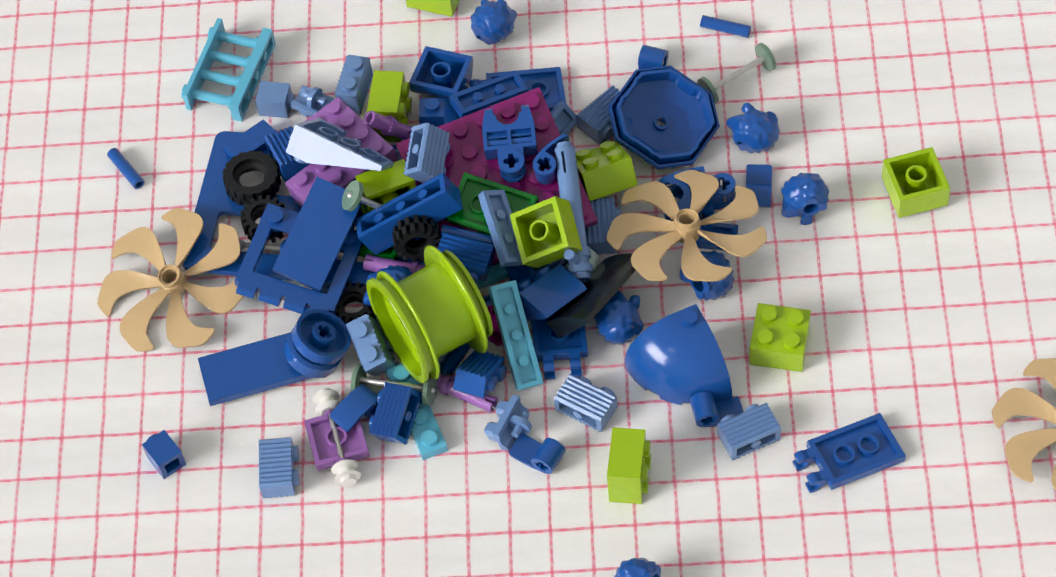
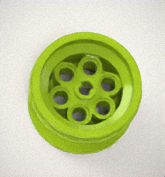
[366,245,493,383]

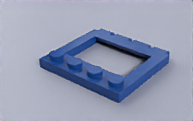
[234,203,363,314]

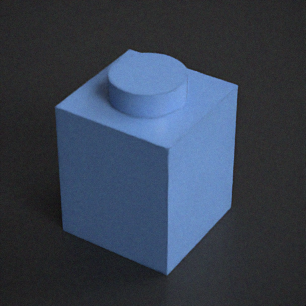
[255,81,296,118]

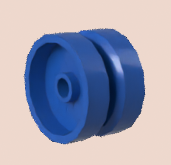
[284,309,351,378]

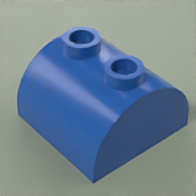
[409,46,473,99]

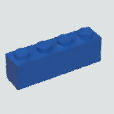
[356,173,463,255]

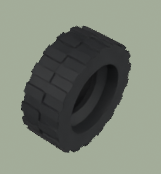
[223,150,281,206]

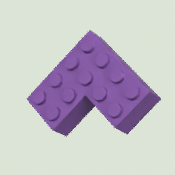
[285,97,399,208]

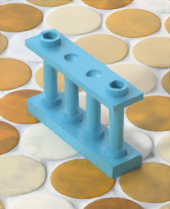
[181,18,276,122]

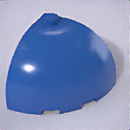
[624,304,732,405]

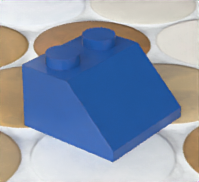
[517,264,587,321]

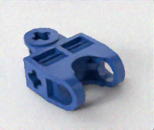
[482,105,538,183]
[658,166,736,221]

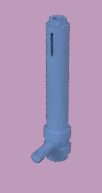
[554,141,593,283]

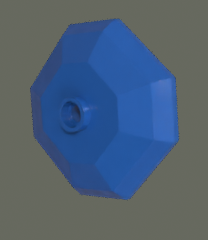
[608,65,720,170]

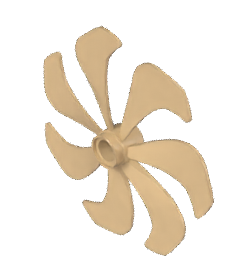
[606,170,767,282]
[97,208,244,352]
[992,358,1056,491]

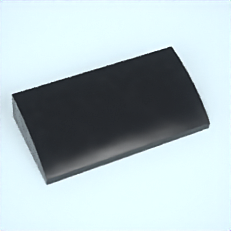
[546,253,636,338]

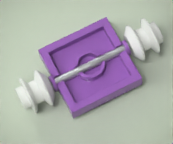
[304,388,370,487]

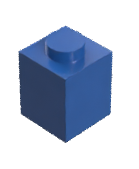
[142,430,186,479]

